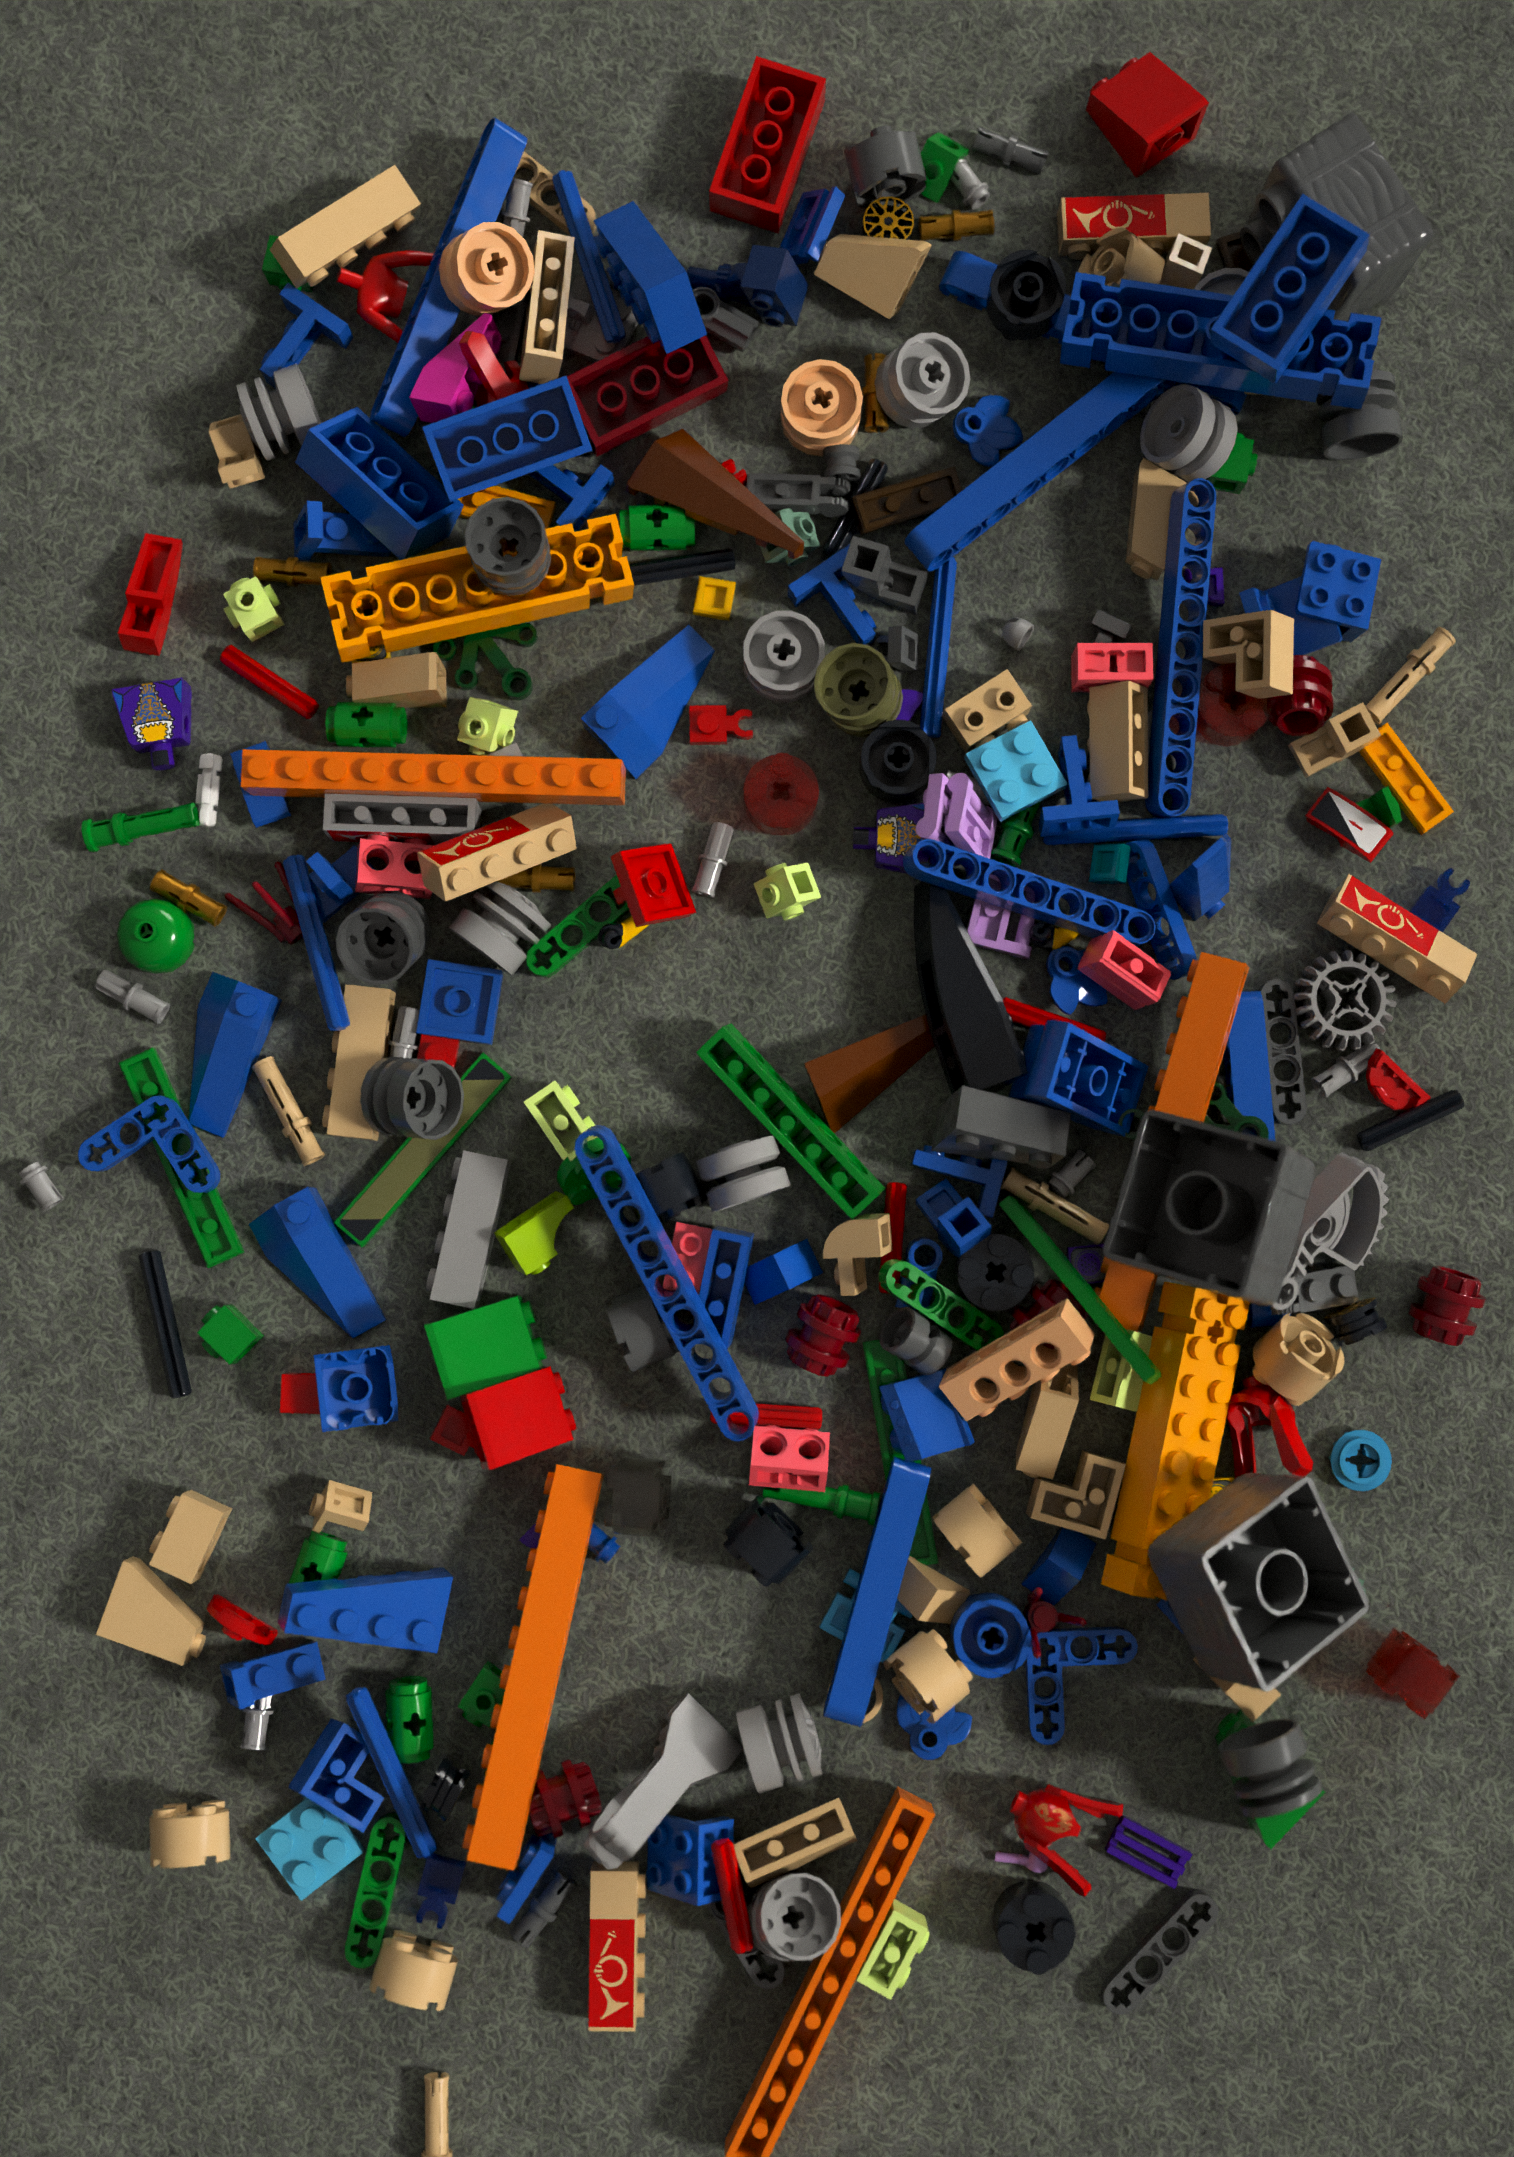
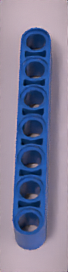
[903,839,1156,946]
[823,1457,932,1727]

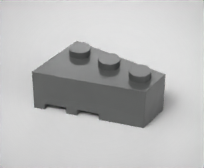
[931,1085,1071,1168]

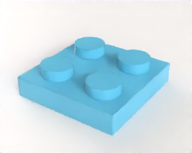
[964,720,1068,822]
[255,1799,365,1901]

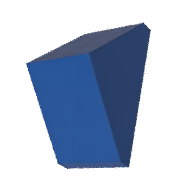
[744,1239,823,1305]
[1021,1527,1096,1606]

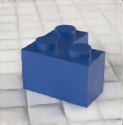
[288,1718,384,1833]

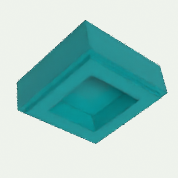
[1089,843,1131,884]

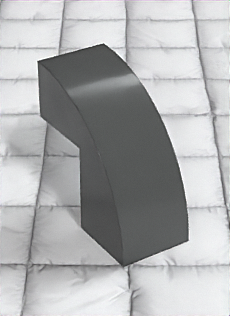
[841,536,928,615]

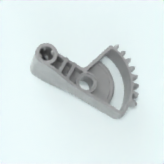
[1270,1153,1389,1310]
[584,1693,743,1870]

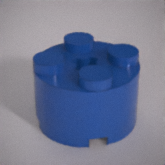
[950,1593,1031,1678]

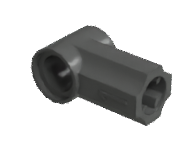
[693,287,759,352]

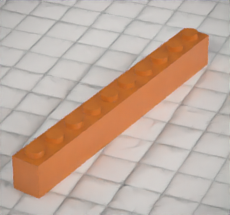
[241,749,626,805]
[1094,952,1249,1332]
[463,1464,604,1870]
[725,1786,935,2157]

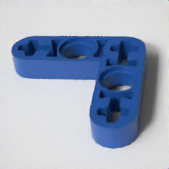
[78,1096,220,1193]
[1025,1626,1138,1745]

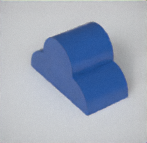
[1008,1020,1148,1137]

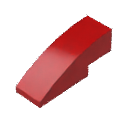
[118,533,183,656]

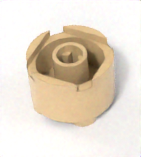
[1078,228,1165,287]
[1252,1313,1344,1406]
[932,1483,1022,1578]
[884,1629,973,1724]
[149,1800,230,1868]
[369,1930,458,2011]

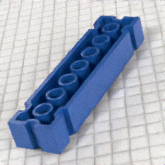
[1060,272,1382,409]

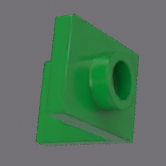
[921,132,969,203]
[1356,786,1402,829]

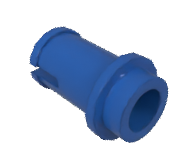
[588,1523,621,1564]

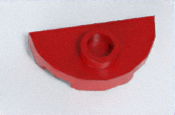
[1366,1048,1431,1110]
[206,1594,278,1645]

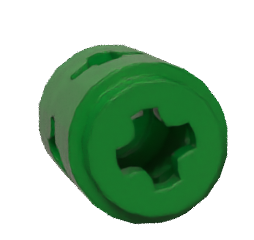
[619,505,695,551]
[325,702,407,748]
[288,1530,348,1584]
[385,1676,434,1763]

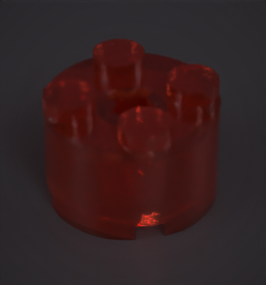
[1197,663,1272,746]
[744,752,819,835]
[1366,1627,1460,1719]

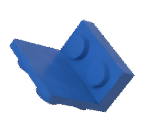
[1295,541,1381,643]
[1239,576,1342,656]
[646,1814,734,1906]

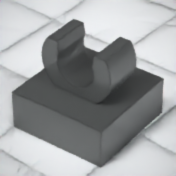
[1091,609,1132,643]
[877,625,919,672]

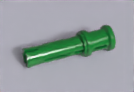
[991,760,1057,868]
[82,802,200,853]
[763,1484,880,1526]

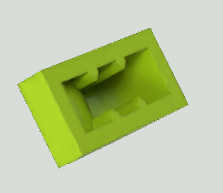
[494,1191,574,1275]

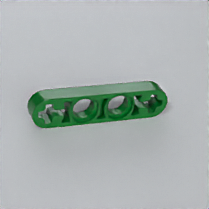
[526,875,630,978]
[879,1259,1004,1351]
[345,1813,407,1968]

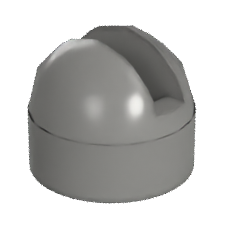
[1002,617,1034,651]

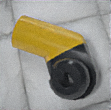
[598,916,649,949]
[1030,922,1080,951]

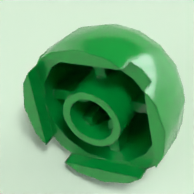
[116,899,195,974]

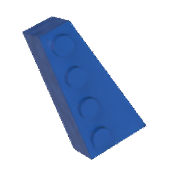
[277,1568,453,1653]

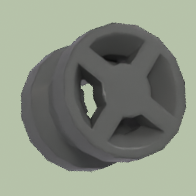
[823,444,860,484]

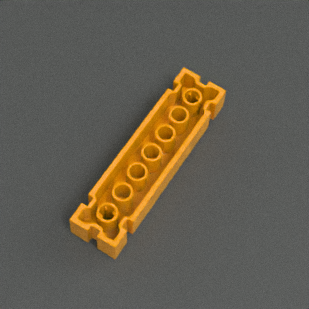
[320,514,634,663]
[1101,1281,1250,1601]

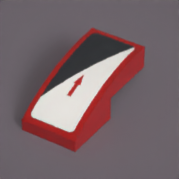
[1305,787,1393,863]

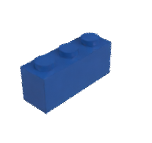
[693,1225,754,1350]

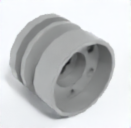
[236,364,321,461]
[449,881,551,976]
[736,1693,822,1793]
[747,1873,841,1961]

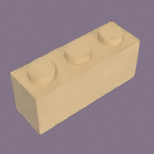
[1087,680,1148,802]
[734,1798,857,1888]

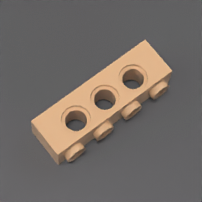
[939,1298,1095,1422]

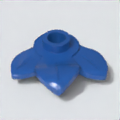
[953,395,1024,468]
[1046,946,1107,1015]
[897,1695,972,1760]

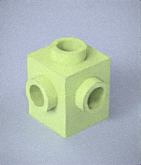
[223,576,285,642]
[457,697,518,756]
[754,863,821,920]

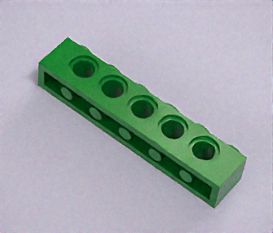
[696,1023,885,1220]

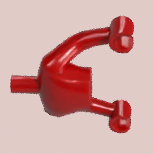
[336,250,434,344]

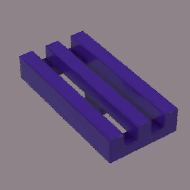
[1104,1814,1193,1889]

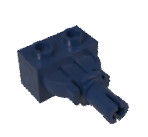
[687,245,808,327]

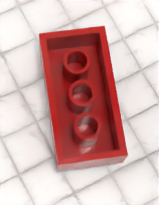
[709,56,826,234]

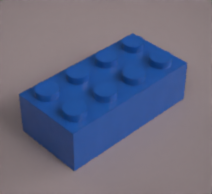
[1211,194,1370,384]
[594,201,707,354]
[422,376,592,501]
[295,407,464,560]

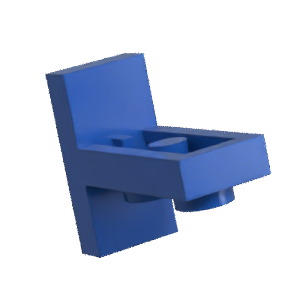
[259,283,354,389]
[528,465,615,532]
[293,500,391,560]
[788,544,877,646]
[1038,735,1120,837]
[306,845,376,923]
[910,1145,1008,1218]
[220,1641,326,1710]

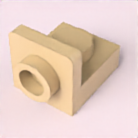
[309,1480,373,1533]

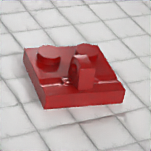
[610,843,696,927]

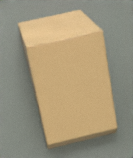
[897,1555,970,1624]

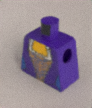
[112,678,192,770]
[853,803,931,874]

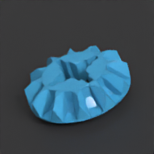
[1329,1429,1392,1491]

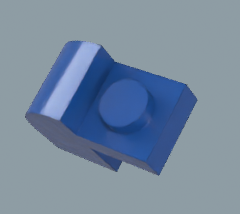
[915,1179,991,1257]

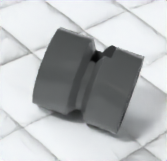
[880,1307,952,1375]

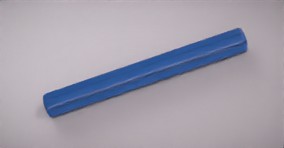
[552,170,626,344]
[920,557,957,738]
[1043,814,1228,845]
[283,855,350,1031]
[346,1687,437,1858]

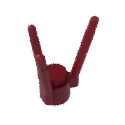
[225,862,303,945]
[1023,1587,1087,1659]

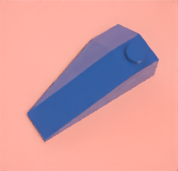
[581,625,715,780]
[1169,833,1231,921]
[189,972,282,1138]
[249,1187,387,1338]

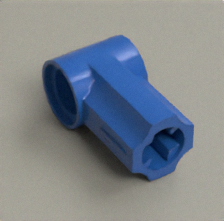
[895,1237,942,1308]

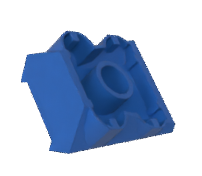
[314,1345,398,1432]
[879,1368,975,1462]

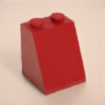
[1086,52,1209,179]
[459,1366,576,1470]

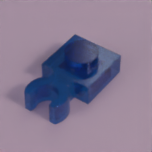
[1409,868,1470,932]
[416,1853,466,1929]

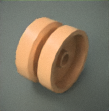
[439,222,535,316]
[781,359,863,457]

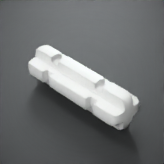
[195,753,223,827]

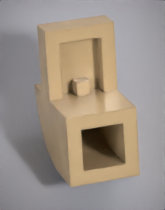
[1159,233,1212,289]
[209,414,265,489]
[1288,702,1381,778]
[823,1213,893,1296]

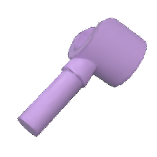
[995,1852,1048,1873]

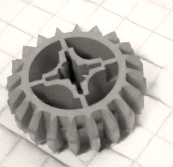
[1294,950,1396,1052]

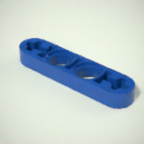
[1125,839,1197,980]

